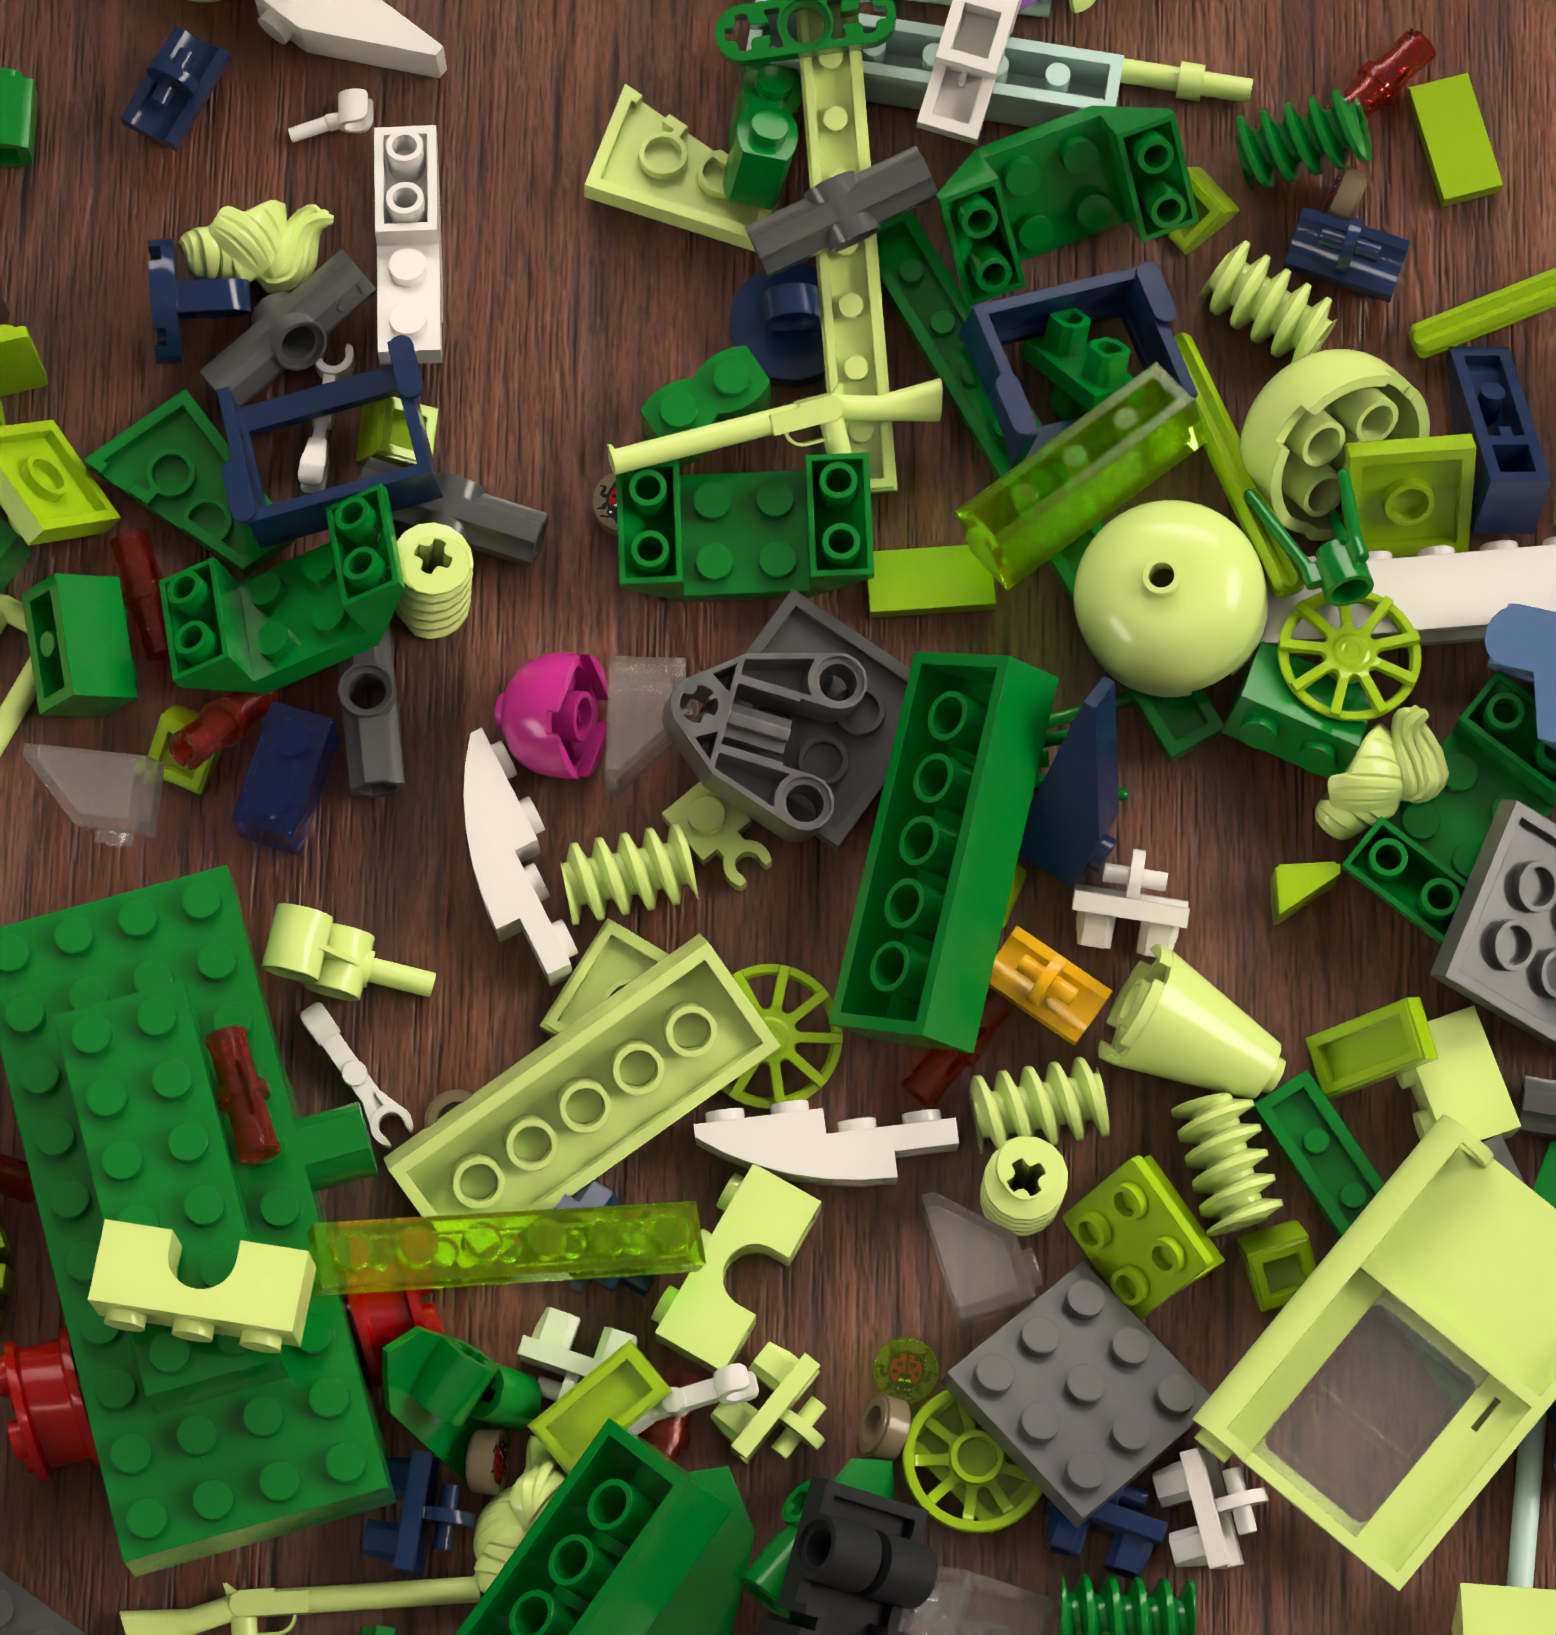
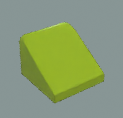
[1166,167,1240,255]
[356,397,438,467]
[143,704,231,795]
[1269,861,1341,925]
[1237,1220,1316,1312]

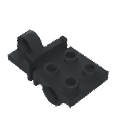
[756,1476,938,1635]

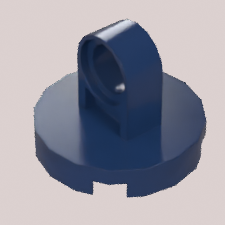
[148,238,251,364]
[729,264,825,388]

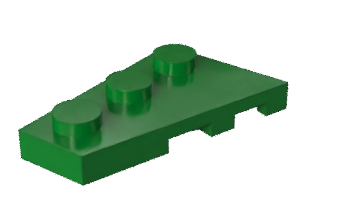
[83,388,297,576]

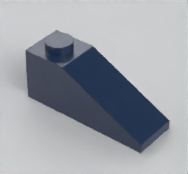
[1446,347,1552,534]
[1019,676,1119,888]

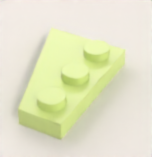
[584,84,779,252]

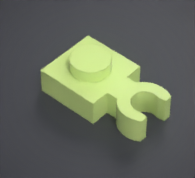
[662,782,772,891]

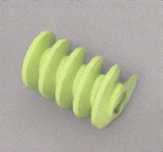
[1198,240,1337,363]
[395,522,474,639]
[560,822,699,925]
[969,1057,1109,1154]
[1171,1092,1283,1237]
[980,1136,1068,1236]

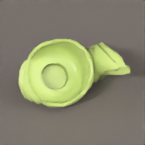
[178,200,334,294]
[1315,705,1449,840]
[473,1435,568,1593]

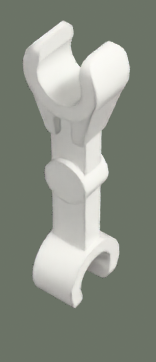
[298,344,356,493]
[300,1002,414,1149]
[628,1363,759,1435]

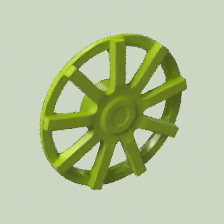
[1277,592,1422,721]
[721,964,843,1109]
[902,1390,1043,1534]

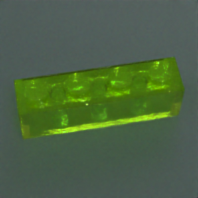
[955,362,1207,591]

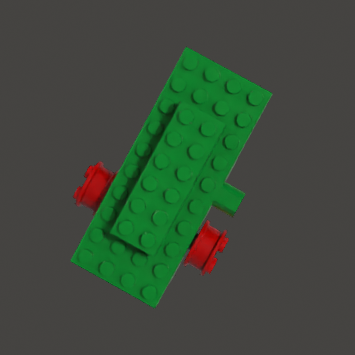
[0,865,445,1577]

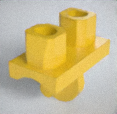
[989,925,1113,1046]

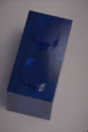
[232,701,340,856]

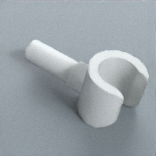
[288,88,373,143]

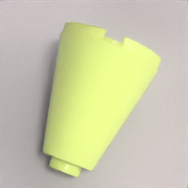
[1098,944,1286,1099]

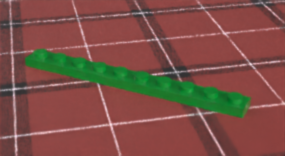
[877,210,1224,763]

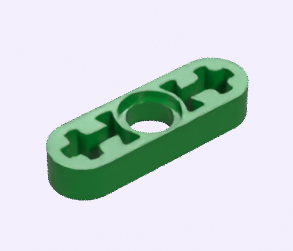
[715,0,896,66]

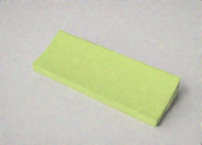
[383,933,781,1273]

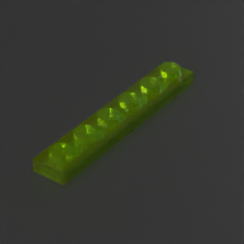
[307,1201,706,1296]

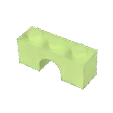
[651,1164,821,1374]
[88,1219,316,1353]

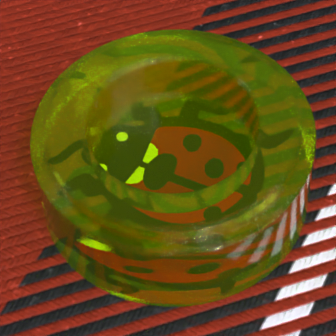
[873,1337,939,1405]

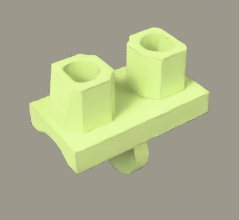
[710,1342,827,1465]

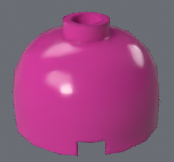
[495,652,609,779]

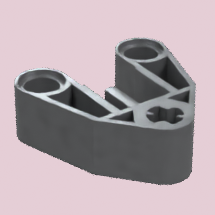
[662,653,868,842]

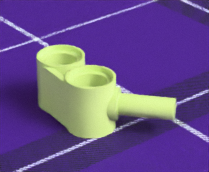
[261,903,436,1001]

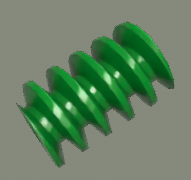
[1235,88,1372,190]
[1058,1573,1196,1635]

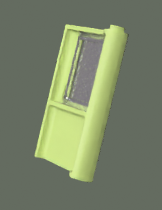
[1192,1114,1556,1591]

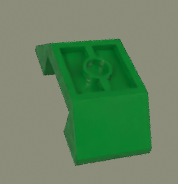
[936,106,1200,307]
[616,452,874,603]
[159,483,405,694]
[1340,670,1556,945]

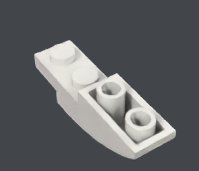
[917,0,1022,145]
[374,125,443,365]
[463,728,578,987]
[693,1100,959,1187]

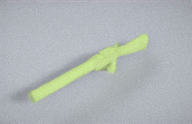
[607,378,943,475]
[120,1572,482,1635]

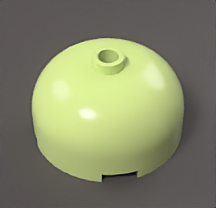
[1240,349,1430,541]
[1073,500,1269,697]

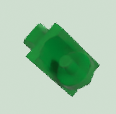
[1020,308,1142,420]

